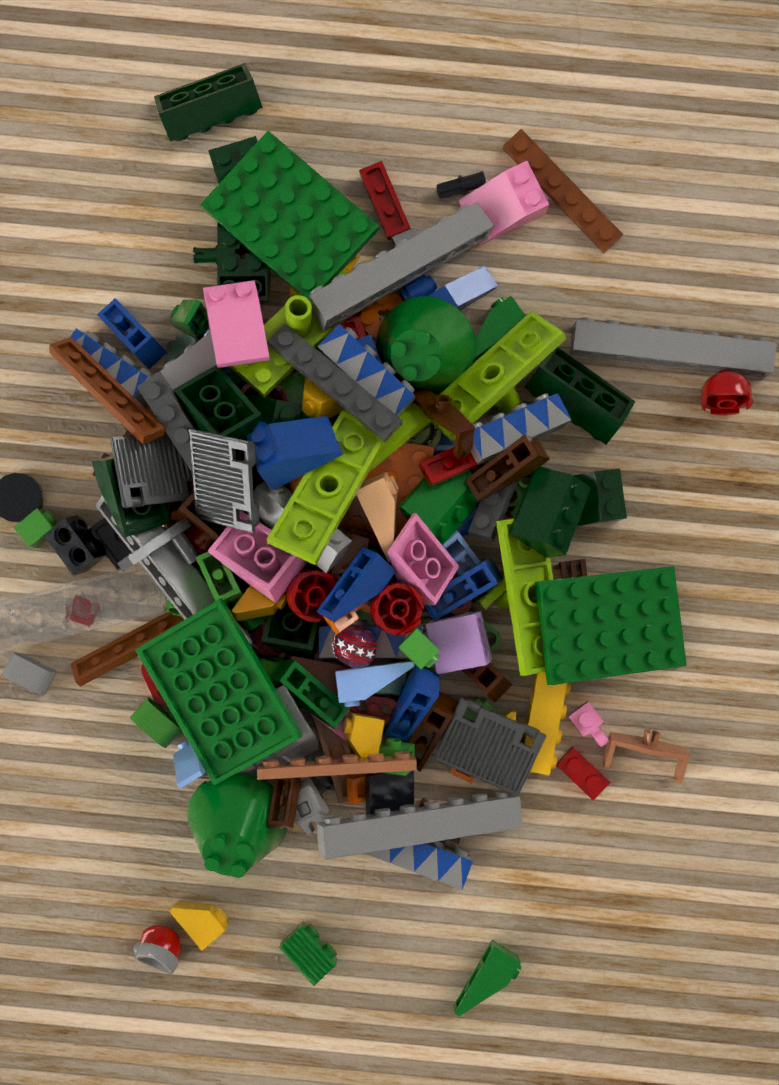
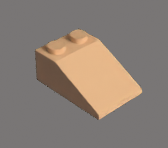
[356,471,399,562]

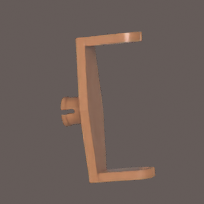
[603,729,690,784]

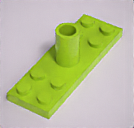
[229,270,348,398]
[430,311,567,442]
[267,411,385,565]
[495,519,554,676]

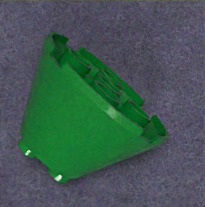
[376,296,476,395]
[187,772,288,878]

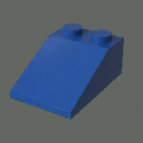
[246,416,343,491]

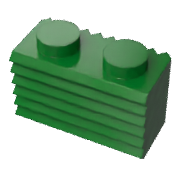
[279,921,337,986]

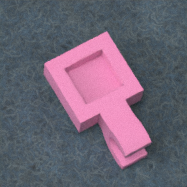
[568,701,610,748]

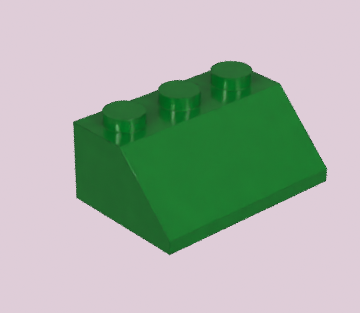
[398,470,481,546]

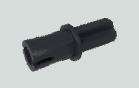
[436,171,486,199]

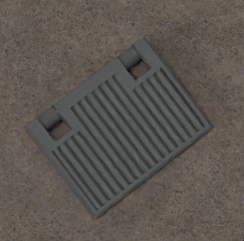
[189,429,259,533]
[110,433,194,508]
[434,698,546,796]

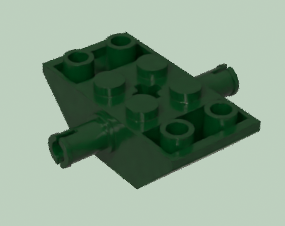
[193,222,271,302]

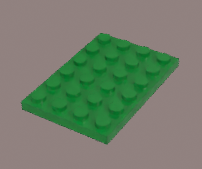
[200,131,380,299]
[535,566,687,685]
[135,598,303,785]

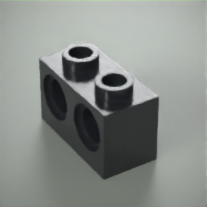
[44,515,107,576]

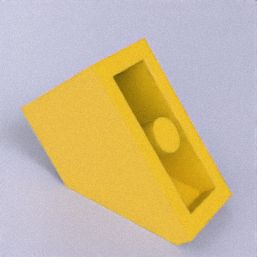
[302,377,342,418]
[232,586,287,621]
[343,712,385,758]
[169,901,229,951]

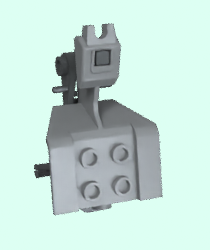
[239,685,333,835]

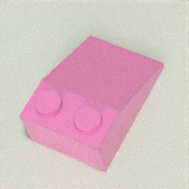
[458,161,549,246]
[203,280,270,368]
[208,510,307,603]
[387,513,459,605]

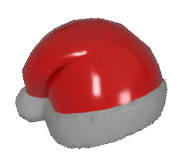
[133,925,181,975]

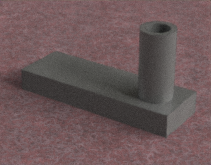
[117,517,200,572]

